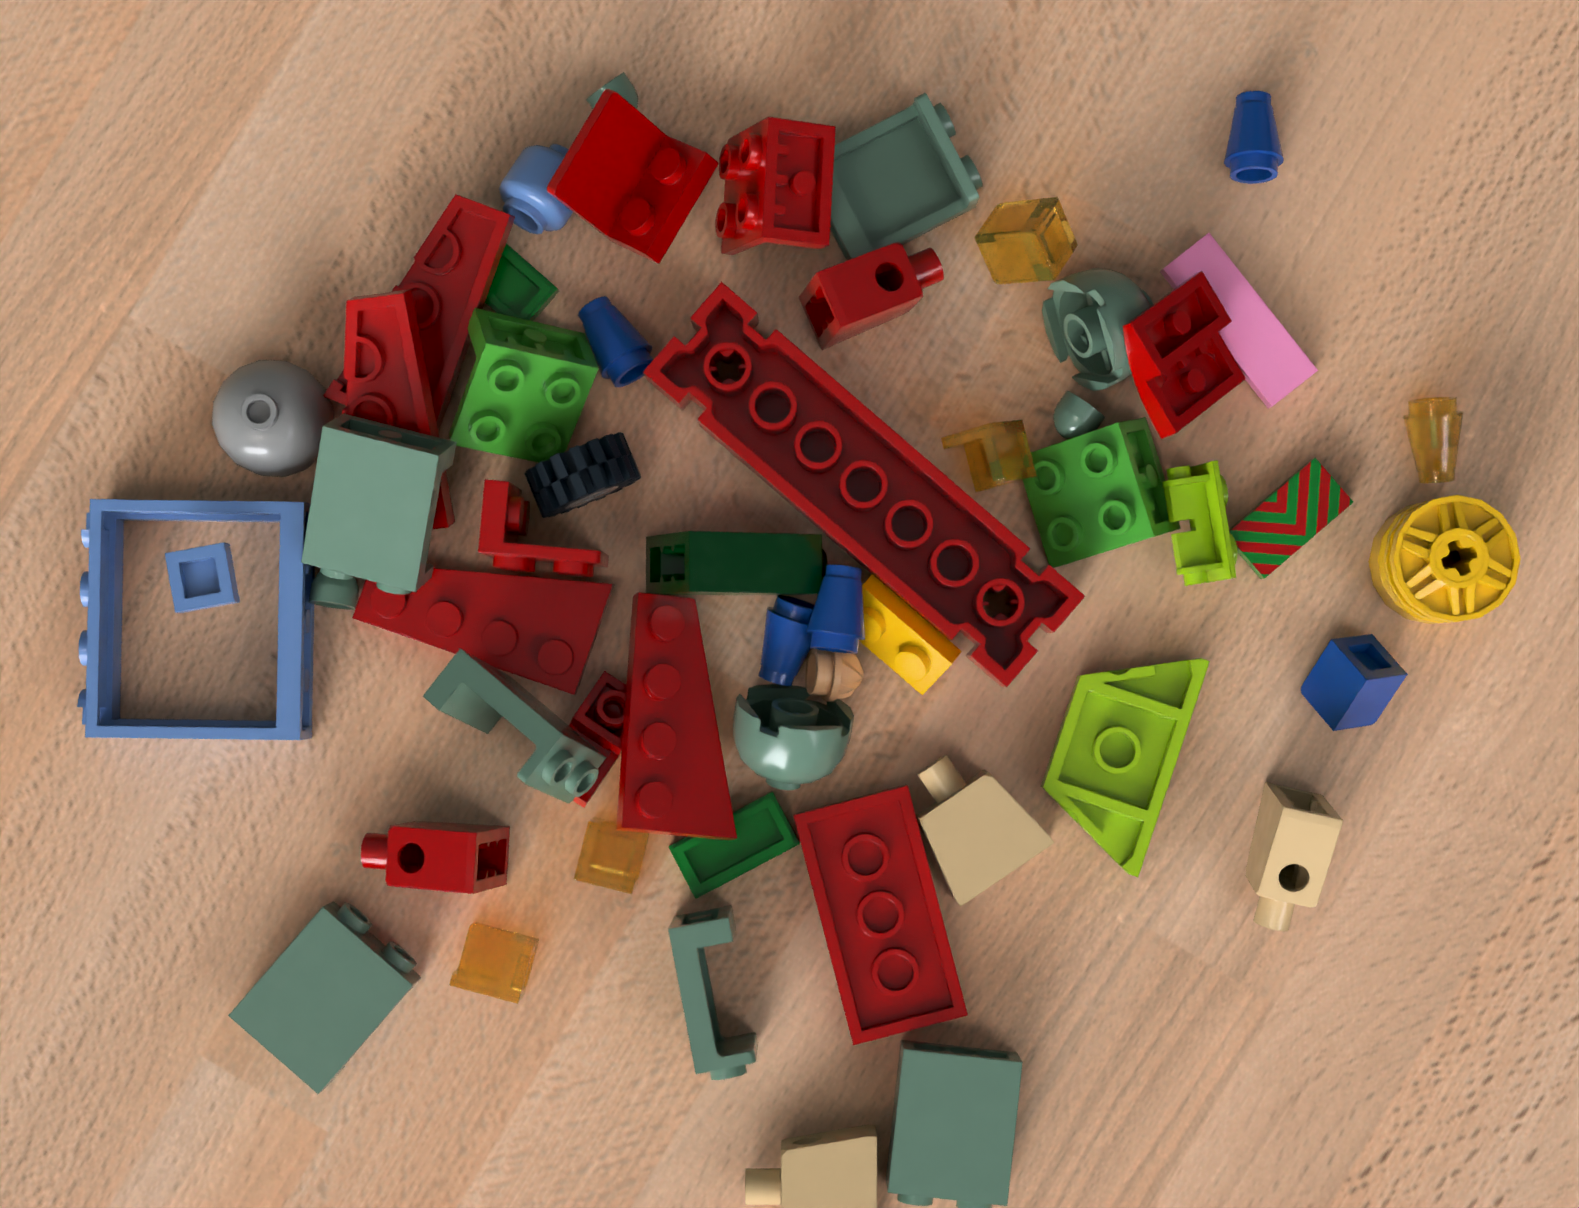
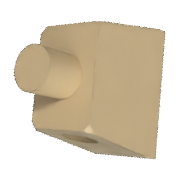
[917,754,1054,907]
[1245,782,1343,931]
[745,1125,877,1208]

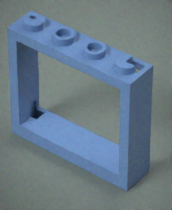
[77,499,315,740]

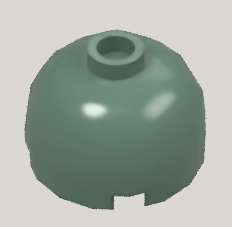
[1042,268,1153,391]
[733,684,854,790]

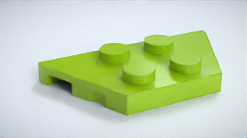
[1041,658,1210,877]

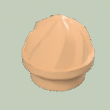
[805,648,864,702]

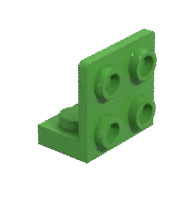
[448,308,599,463]
[1017,417,1181,568]

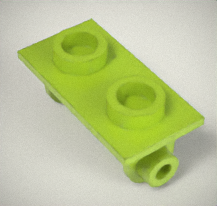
[1162,460,1238,586]

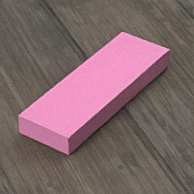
[1160,233,1318,409]

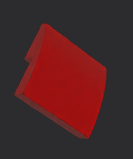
[1123,271,1246,439]

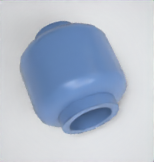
[499,144,573,234]

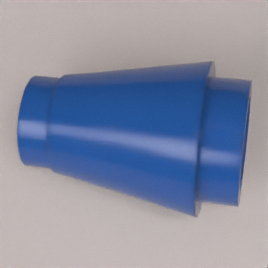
[1224,91,1284,184]
[578,296,653,387]
[806,564,865,654]
[758,595,814,686]

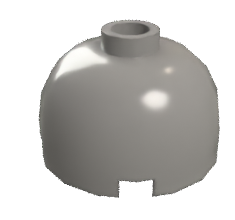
[212,360,334,477]

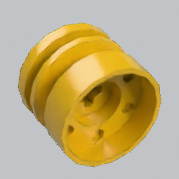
[1369,495,1521,624]

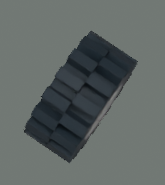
[524,432,641,518]

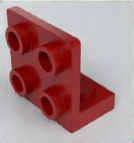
[547,89,719,264]
[715,117,836,255]
[478,479,609,577]

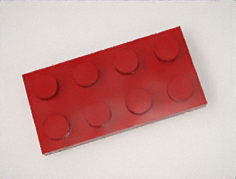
[793,784,968,1045]

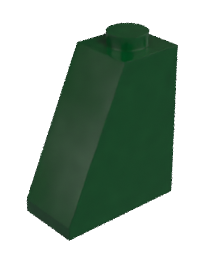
[646,531,828,595]

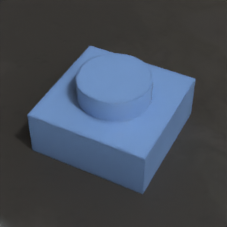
[165,542,240,613]

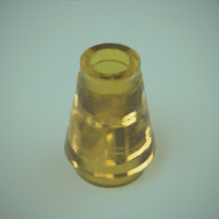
[1403,397,1463,483]

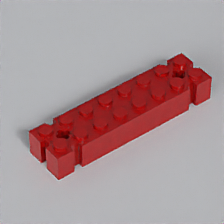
[643,282,1085,687]

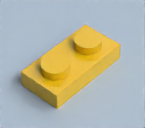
[859,574,962,695]

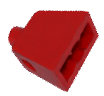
[798,242,944,350]
[361,821,510,894]

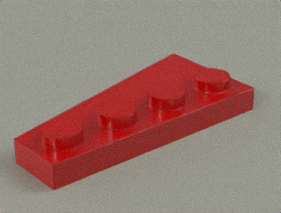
[323,194,515,432]
[342,289,455,529]
[352,568,614,695]
[616,592,737,841]

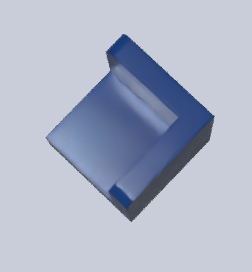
[1300,634,1408,731]

